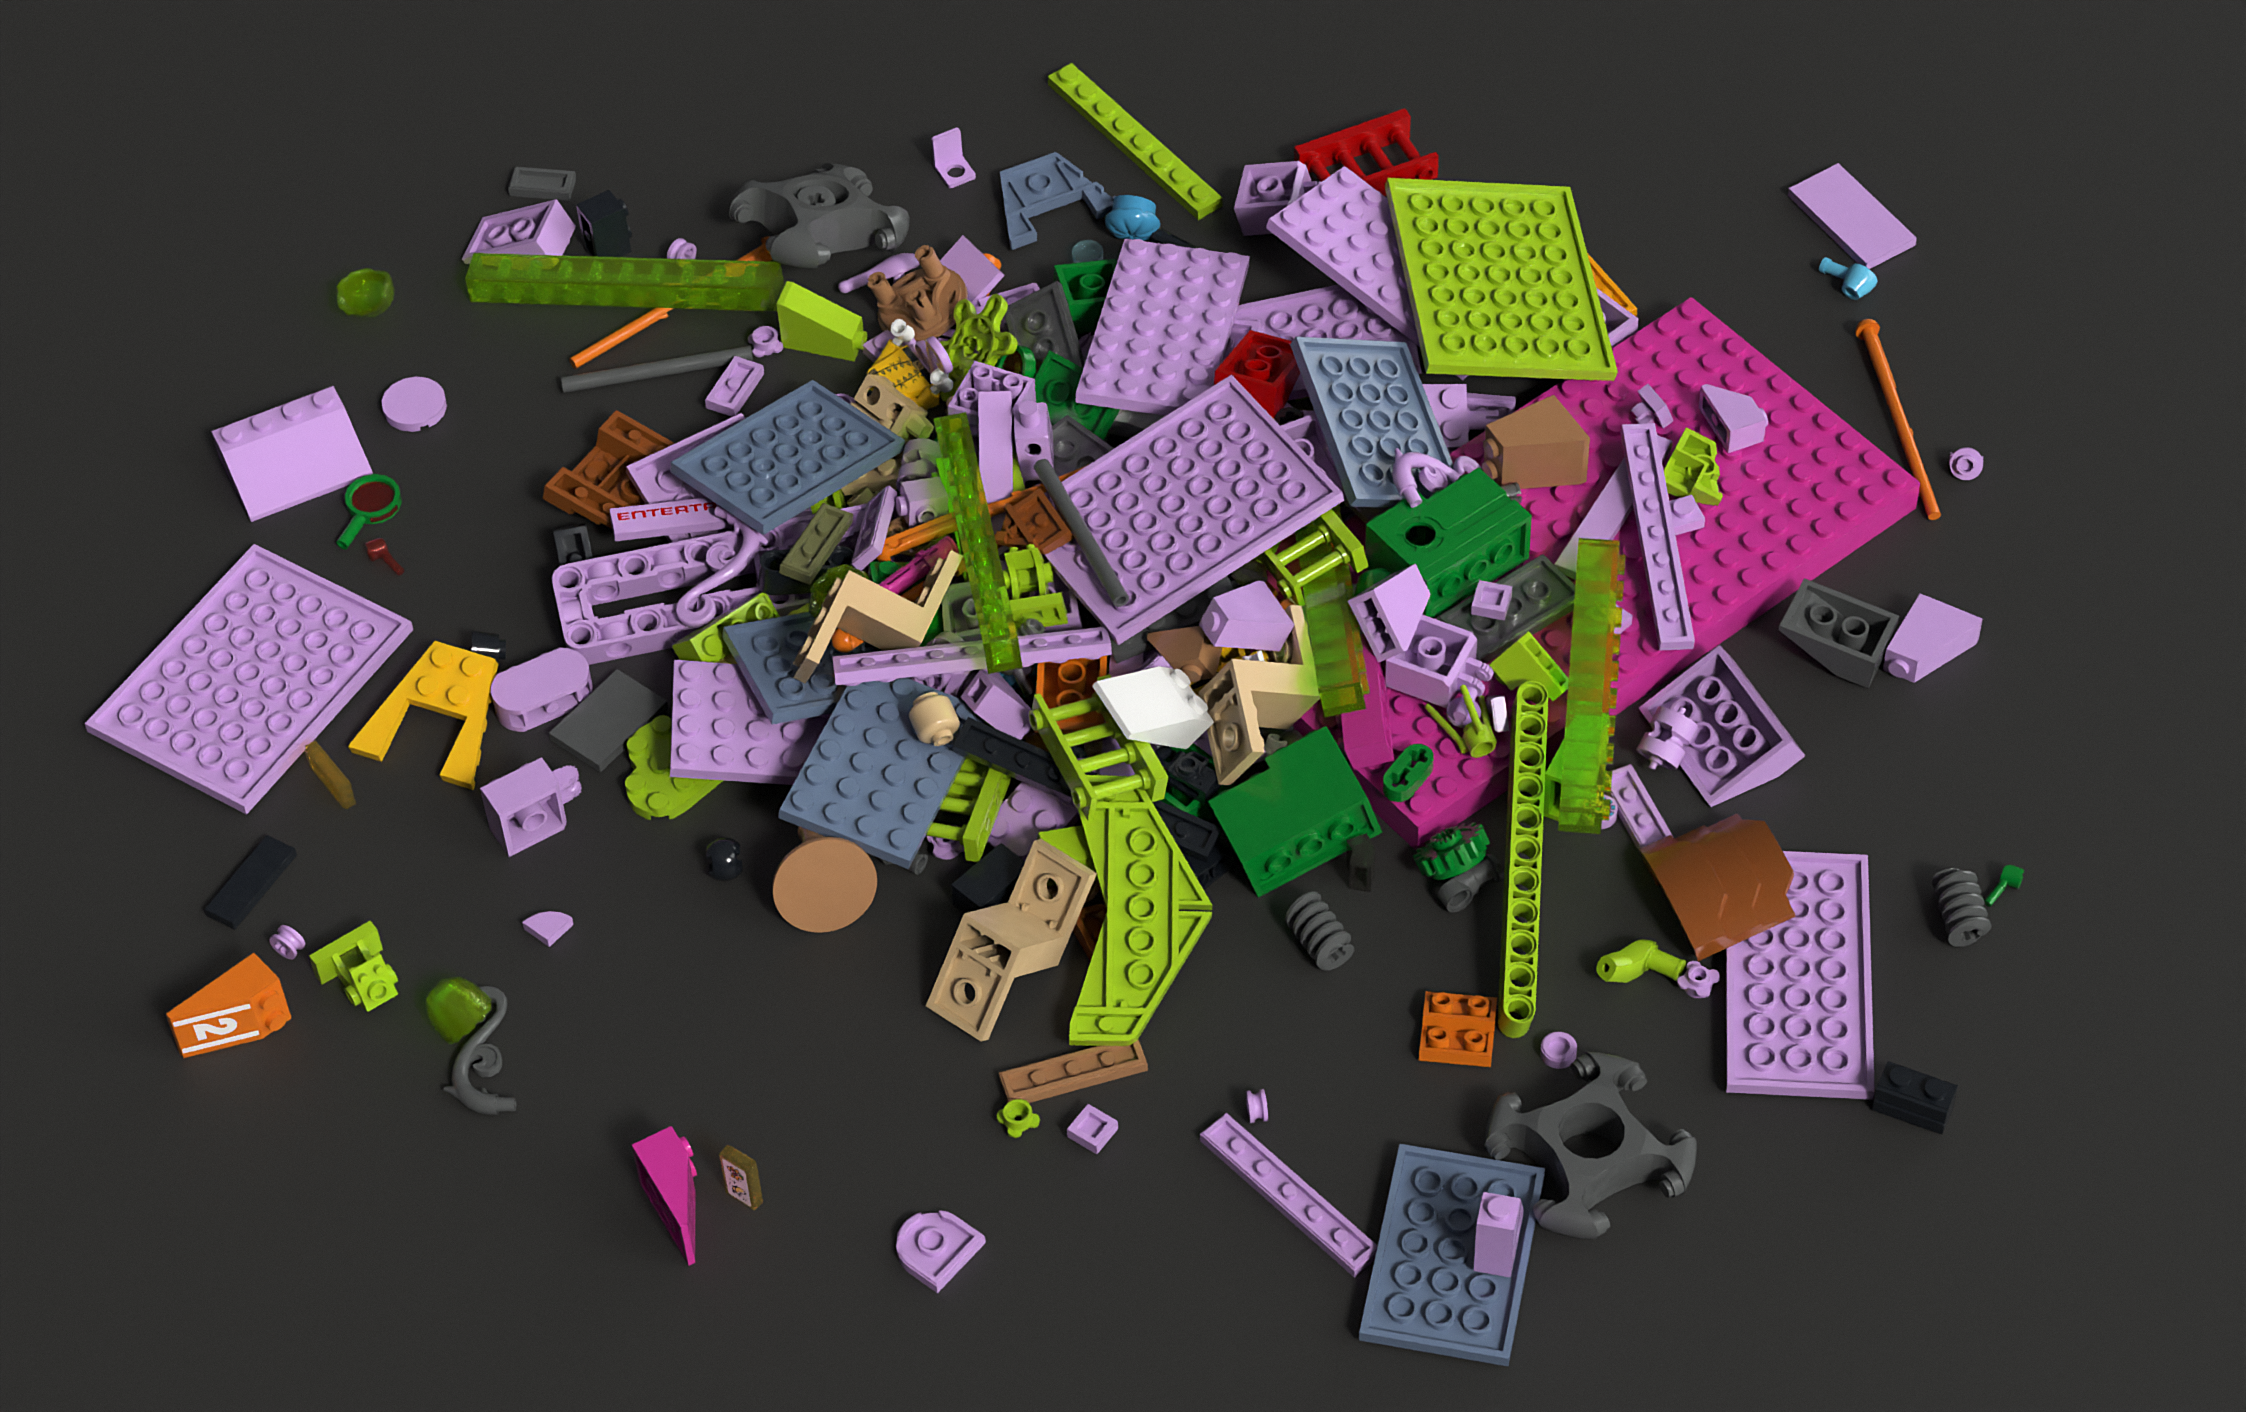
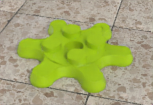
[940,294,1018,402]

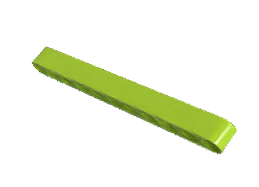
[1498,681,1548,1038]

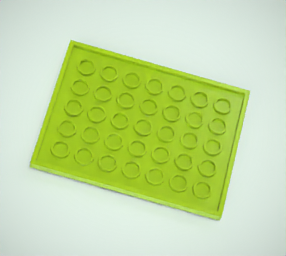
[1385,178,1618,381]

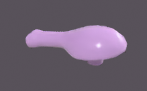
[838,253,920,293]

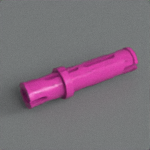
[878,535,959,595]

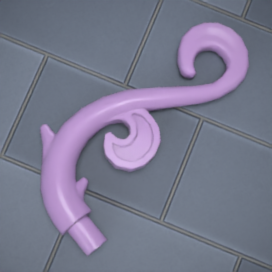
[902,336,953,375]
[1392,448,1483,508]
[676,505,768,628]

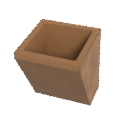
[1482,395,1590,489]

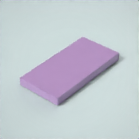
[1788,163,1917,269]

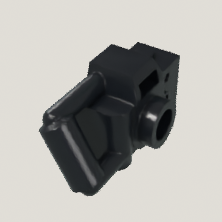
[1154,746,1221,805]

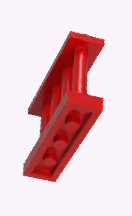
[1294,108,1439,196]

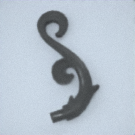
[443,986,517,1115]

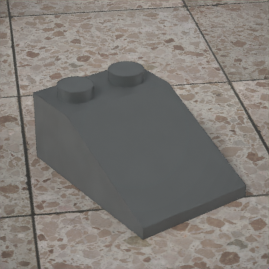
[1778,578,1899,689]

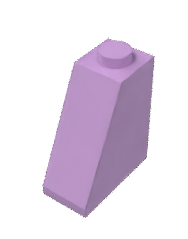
[1348,564,1431,663]
[1199,581,1295,651]
[1883,593,1983,683]
[1474,1192,1524,1278]

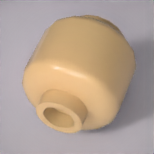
[909,692,960,746]

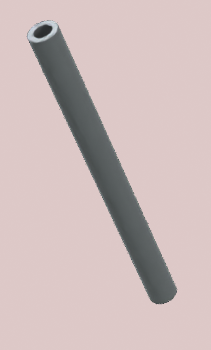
[561,345,753,393]
[1034,459,1129,607]

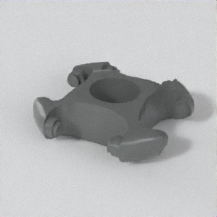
[729,163,910,270]
[1484,1052,1697,1240]

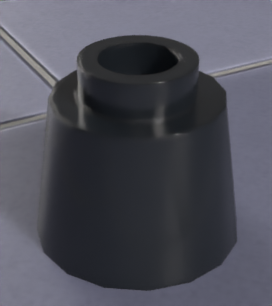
[471,630,506,665]

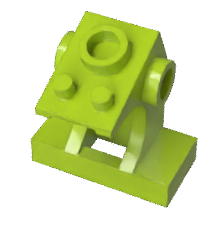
[994,544,1068,634]
[309,921,398,1012]

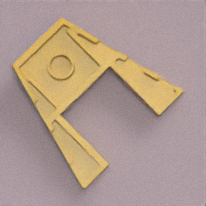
[348,641,498,790]

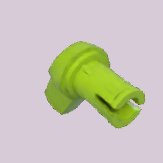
[1596,939,1686,983]

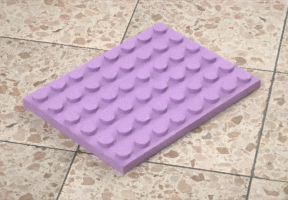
[1041,374,1344,645]
[85,544,413,815]

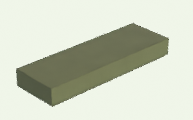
[779,503,853,585]

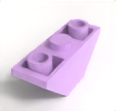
[961,669,1031,740]

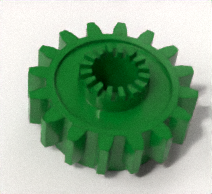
[1413,822,1490,880]

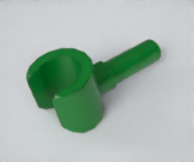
[1984,865,2024,907]

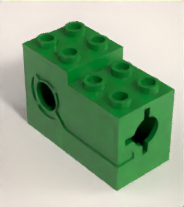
[1365,467,1532,619]
[1208,726,1382,898]

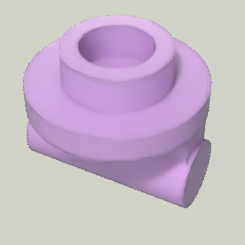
[1949,447,1984,480]
[1446,687,1481,728]

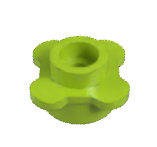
[997,1099,1040,1138]

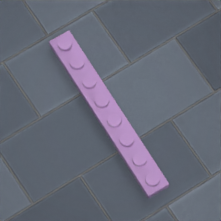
[1620,423,1695,651]
[832,627,1112,686]

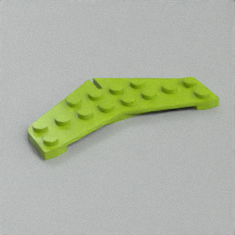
[1069,775,1212,1046]

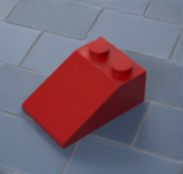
[1213,330,1300,419]

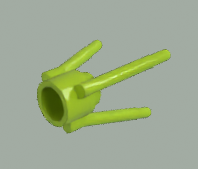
[1425,684,1497,758]

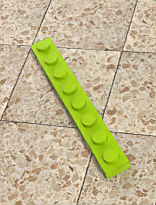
[1047,63,1223,220]

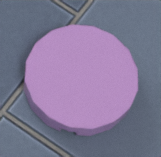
[381,376,447,432]

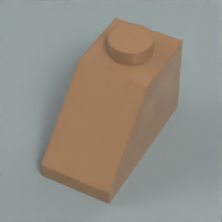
[1147,626,1223,682]

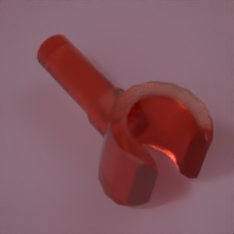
[365,538,405,576]

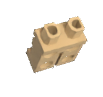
[851,374,934,459]

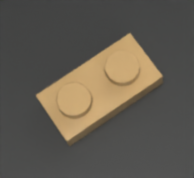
[841,458,902,496]

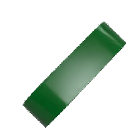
[1383,744,1434,802]

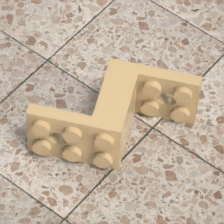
[793,550,963,684]
[1199,605,1322,785]
[926,839,1097,1042]

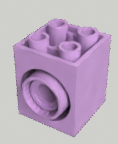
[948,361,1036,466]

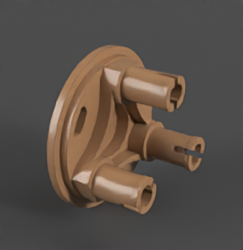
[867,245,968,342]
[772,826,877,933]

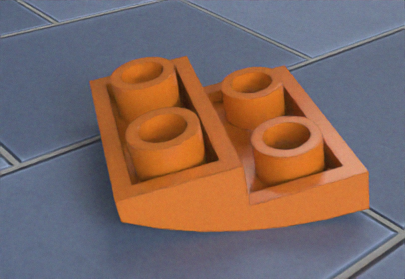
[1419,991,1497,1067]

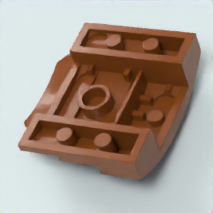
[543,410,675,529]
[1639,814,1796,961]

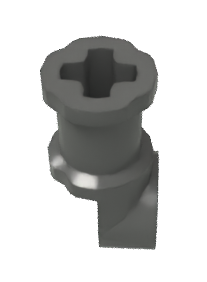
[1438,853,1504,912]

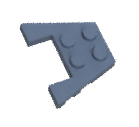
[1000,152,1115,250]

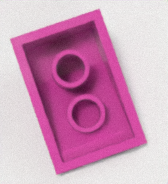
[632,1126,697,1266]

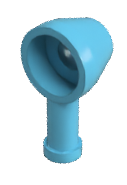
[1819,257,1878,300]

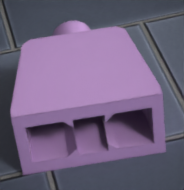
[1014,400,1054,481]

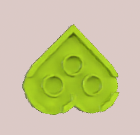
[625,715,724,820]

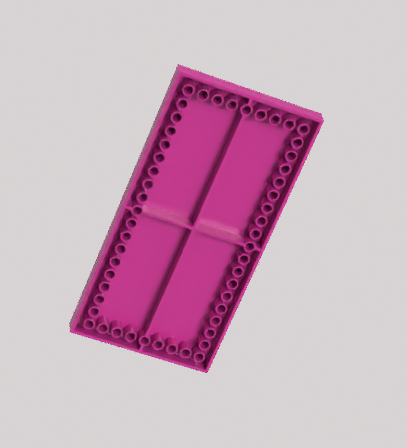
[1249,297,1920,850]

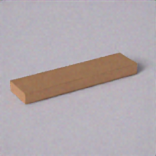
[999,1039,1148,1103]

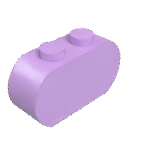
[491,648,593,732]

